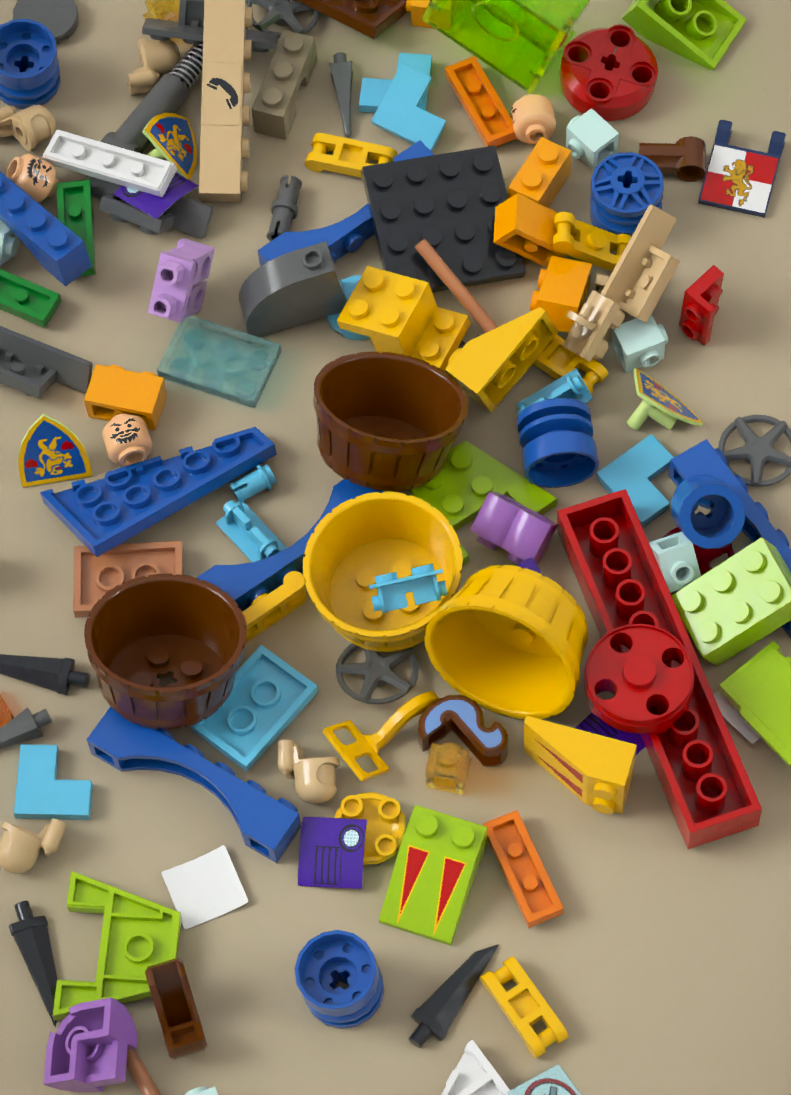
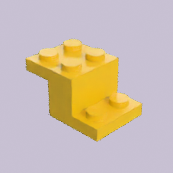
[337,266,471,371]

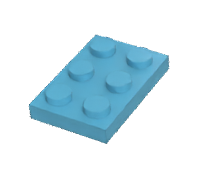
[190,645,319,772]

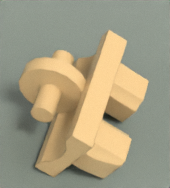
[563,290,625,361]

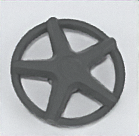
[248,0,319,38]
[718,415,791,487]
[336,644,419,705]

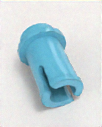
[229,464,277,503]

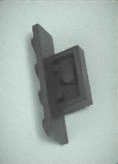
[142,0,278,53]
[87,176,214,239]
[0,326,93,399]

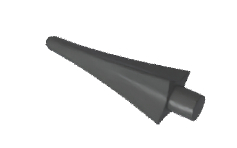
[329,52,353,137]
[0,707,52,749]

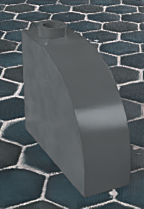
[239,241,347,340]

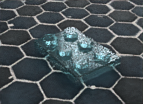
[157,316,281,408]

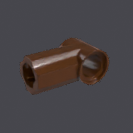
[639,136,706,182]

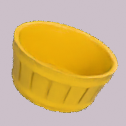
[303,492,463,652]
[424,565,588,719]

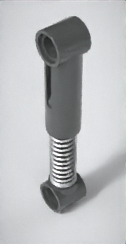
[101,27,248,154]

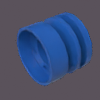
[0,19,61,109]
[590,152,664,236]
[517,398,599,488]
[294,930,385,1029]

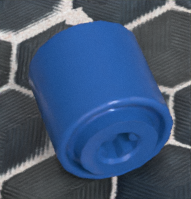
[671,474,745,549]

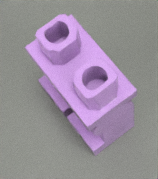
[148,238,215,323]

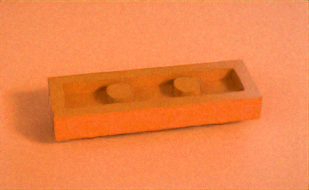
[445,56,517,147]
[482,810,564,928]

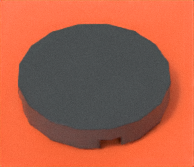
[13,0,78,45]

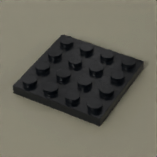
[361,145,526,292]

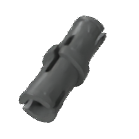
[267,175,302,241]

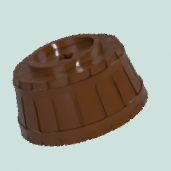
[313,352,469,491]
[84,574,247,730]

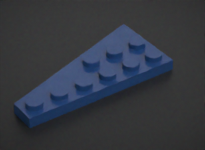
[40,427,277,557]

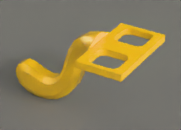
[322,691,440,782]

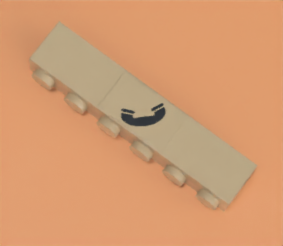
[199,0,253,202]

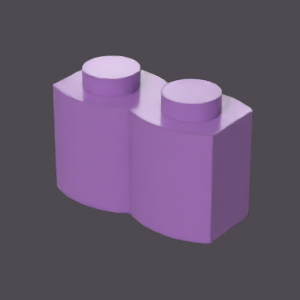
[470,491,558,564]

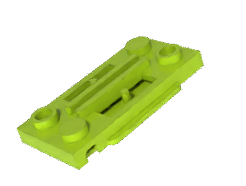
[718,640,791,767]

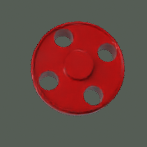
[559,24,658,121]
[584,624,694,734]

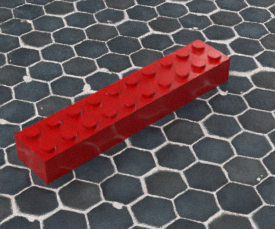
[557,489,762,849]

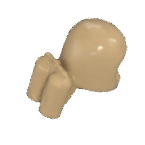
[127,37,180,95]
[0,105,56,151]
[278,740,340,804]
[0,818,67,874]

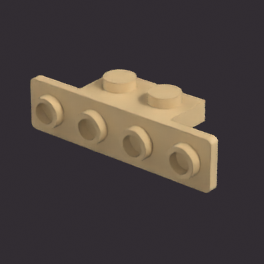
[601,205,680,342]

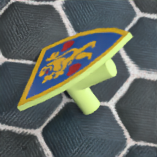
[142,113,197,180]
[626,367,704,430]
[18,414,92,487]

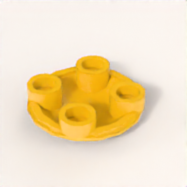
[334,792,407,865]

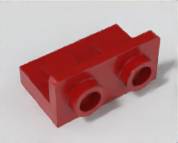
[679,265,724,346]

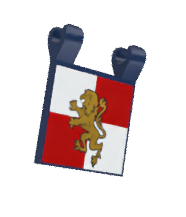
[698,120,786,218]

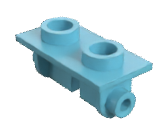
[516,368,593,415]
[216,500,287,562]
[369,564,448,613]

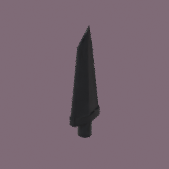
[0,654,90,695]
[9,901,58,1027]
[408,944,499,1048]

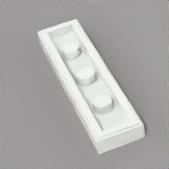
[42,129,177,197]

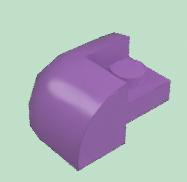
[44,997,137,1093]

